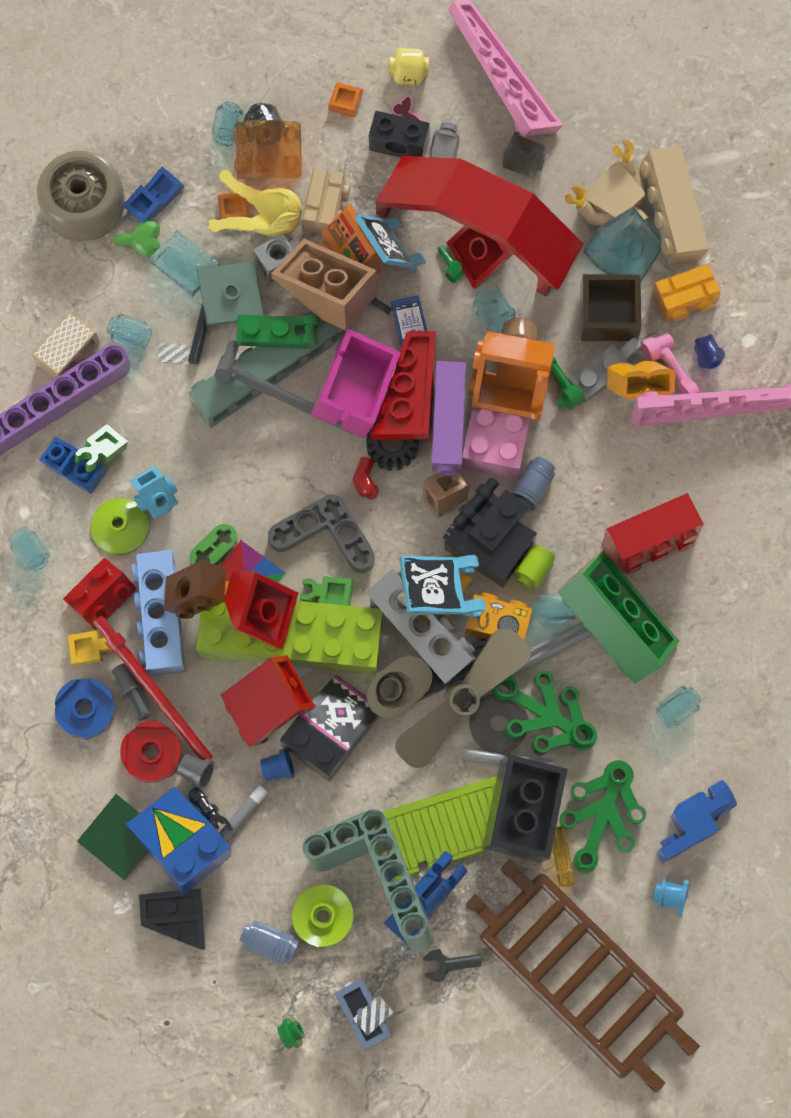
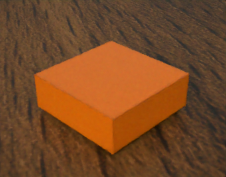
[328,82,363,117]
[217,193,249,219]

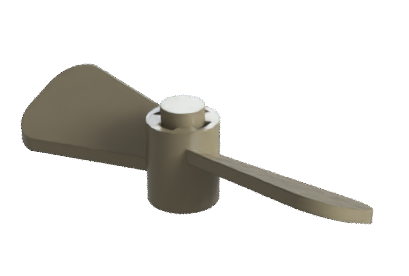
[395,628,531,768]

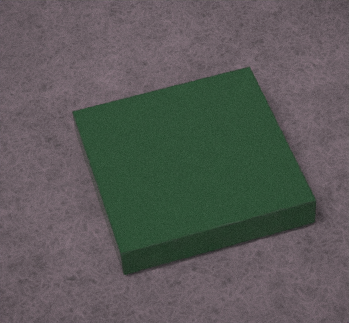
[77,794,148,881]

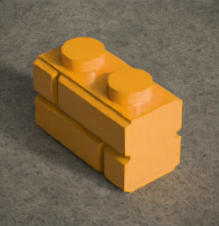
[652,264,721,321]

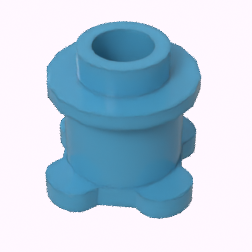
[653,878,689,917]

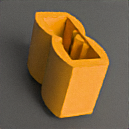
[607,361,675,399]

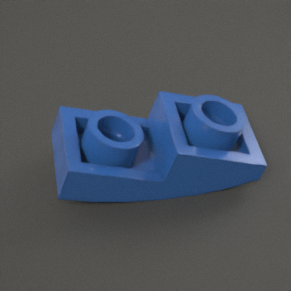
[39,437,107,494]

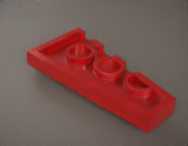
[370,331,437,440]

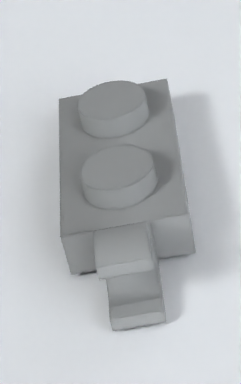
[568,337,642,403]

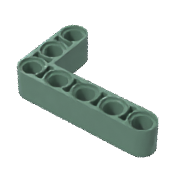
[302,809,434,952]

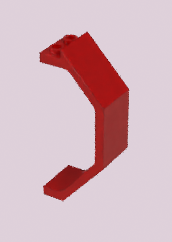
[376,156,584,296]

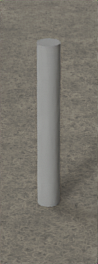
[462,748,553,765]

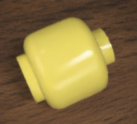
[388,48,429,86]

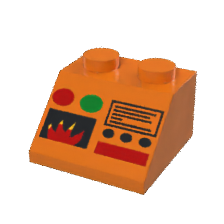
[320,204,381,275]

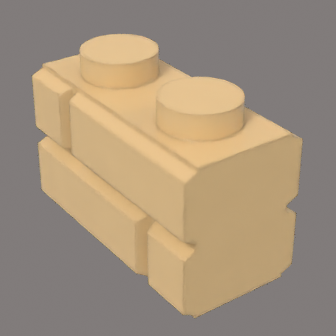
[301,168,351,234]

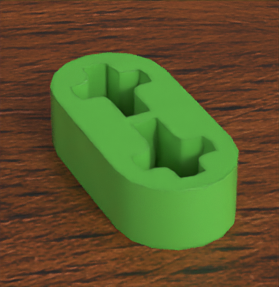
[190,524,238,565]

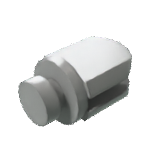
[430,122,460,158]

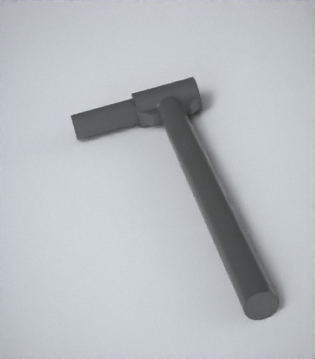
[214,340,353,434]

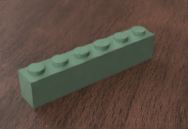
[188,309,351,429]

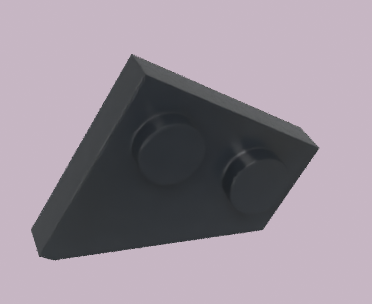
[139,889,206,950]

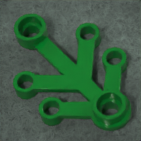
[492,671,597,756]
[559,760,646,874]

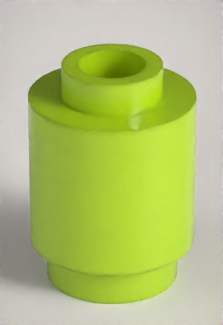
[514,545,555,590]

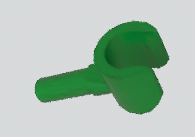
[437,245,463,284]

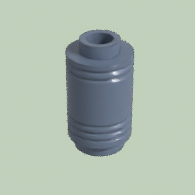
[511,457,555,510]
[239,920,299,965]

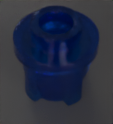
[694,334,725,369]

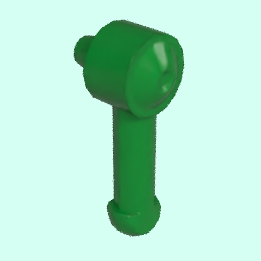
[550,356,585,409]

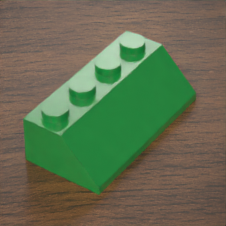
[558,550,679,684]

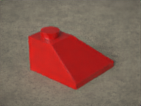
[446,226,514,289]
[225,571,299,650]

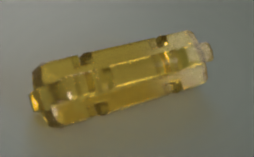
[552,826,575,887]

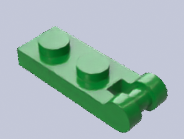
[236,314,319,348]

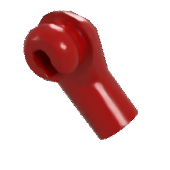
[352,456,379,500]

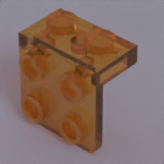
[233,120,302,180]

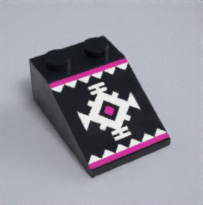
[280,675,379,782]

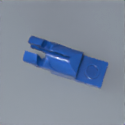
[657,780,737,863]
[384,851,468,944]

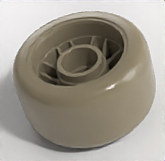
[37,151,125,241]

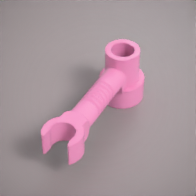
[640,332,700,394]

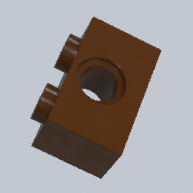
[164,561,226,619]

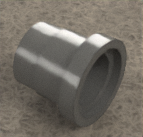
[177,754,214,789]

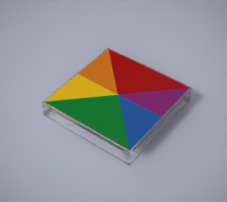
[219,539,287,594]

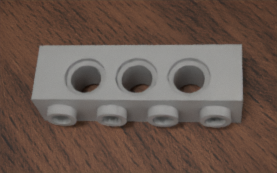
[366,568,476,684]

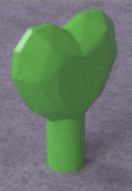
[114,221,160,258]

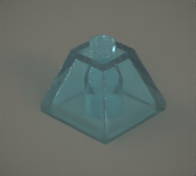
[583,208,661,281]

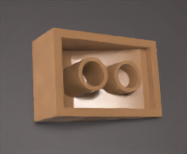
[271,239,377,331]

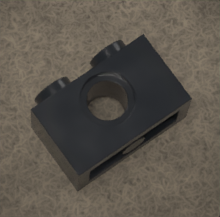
[368,110,430,158]

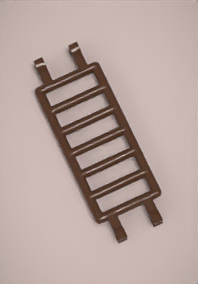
[466,859,700,1093]

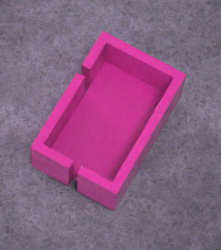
[311,329,401,438]

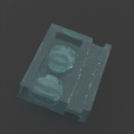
[149,230,220,296]

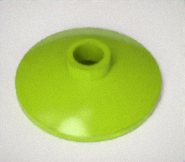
[90,498,149,555]
[292,884,354,947]

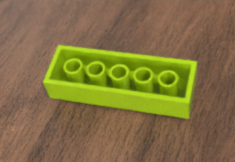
[196,601,383,675]

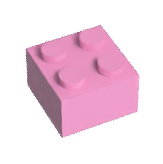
[461,407,530,479]

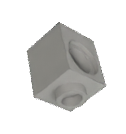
[253,233,297,283]

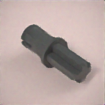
[112,663,153,721]

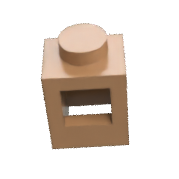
[422,472,470,518]

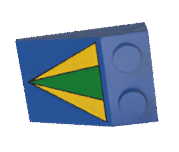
[126,787,232,895]

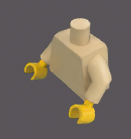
[565,140,649,230]

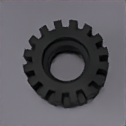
[366,423,419,471]

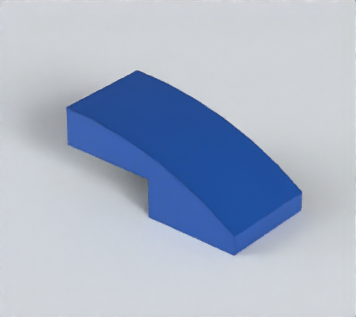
[124,166,185,223]

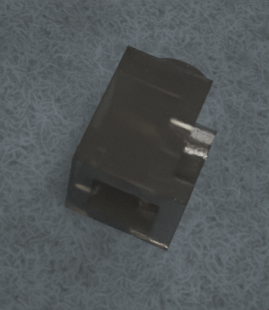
[502,131,548,179]

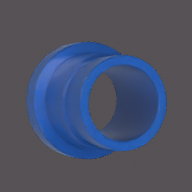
[260,748,295,781]

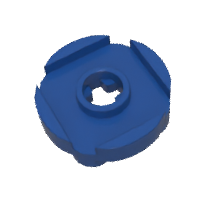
[55,678,116,740]

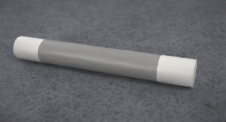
[220,785,268,842]

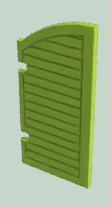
[379,776,497,881]

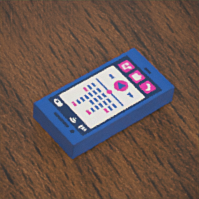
[391,295,427,347]

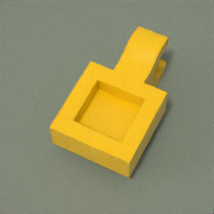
[67,630,116,667]

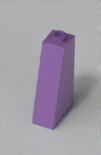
[432,361,466,476]

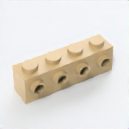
[640,146,709,265]

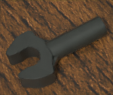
[423,949,481,982]

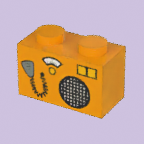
[465,593,532,641]

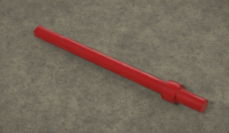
[93,615,213,760]

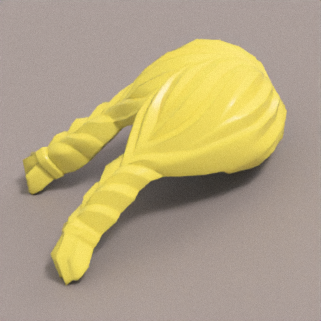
[208,169,302,237]

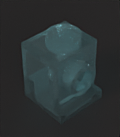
[473,287,516,333]

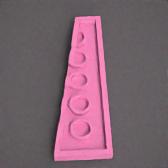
[448,0,563,137]
[631,384,791,427]

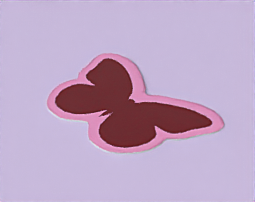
[392,95,422,121]

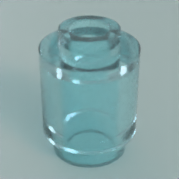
[212,102,244,146]
[107,313,152,349]
[8,527,50,572]
[532,593,576,624]
[655,685,701,728]

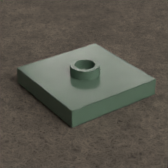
[197,261,264,326]

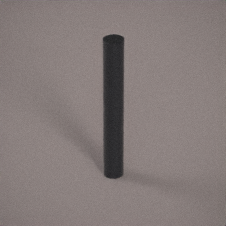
[188,303,208,365]

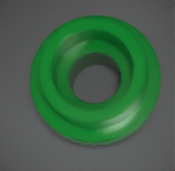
[277,1017,305,1049]

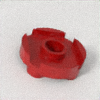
[120,721,182,783]

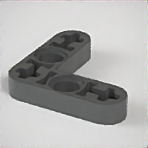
[268,495,375,573]

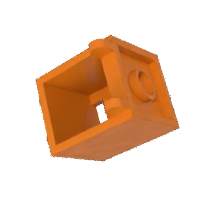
[468,331,555,420]

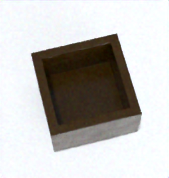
[580,274,641,341]

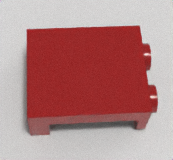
[220,655,316,747]

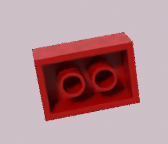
[602,493,704,575]

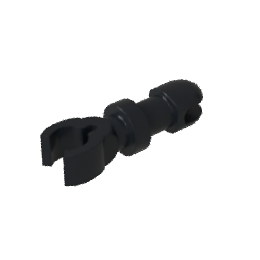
[188,787,233,837]

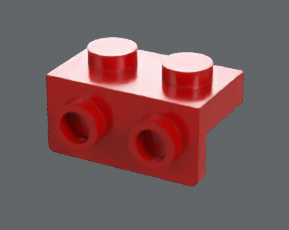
[63,557,136,630]

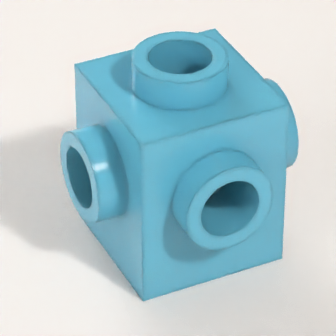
[130,465,179,518]

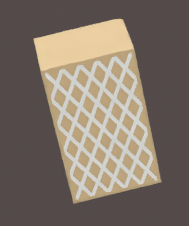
[32,312,100,379]

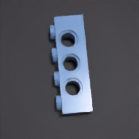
[132,550,185,676]

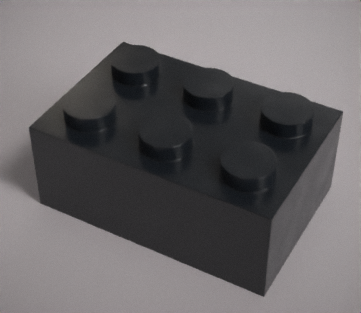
[483,754,568,863]

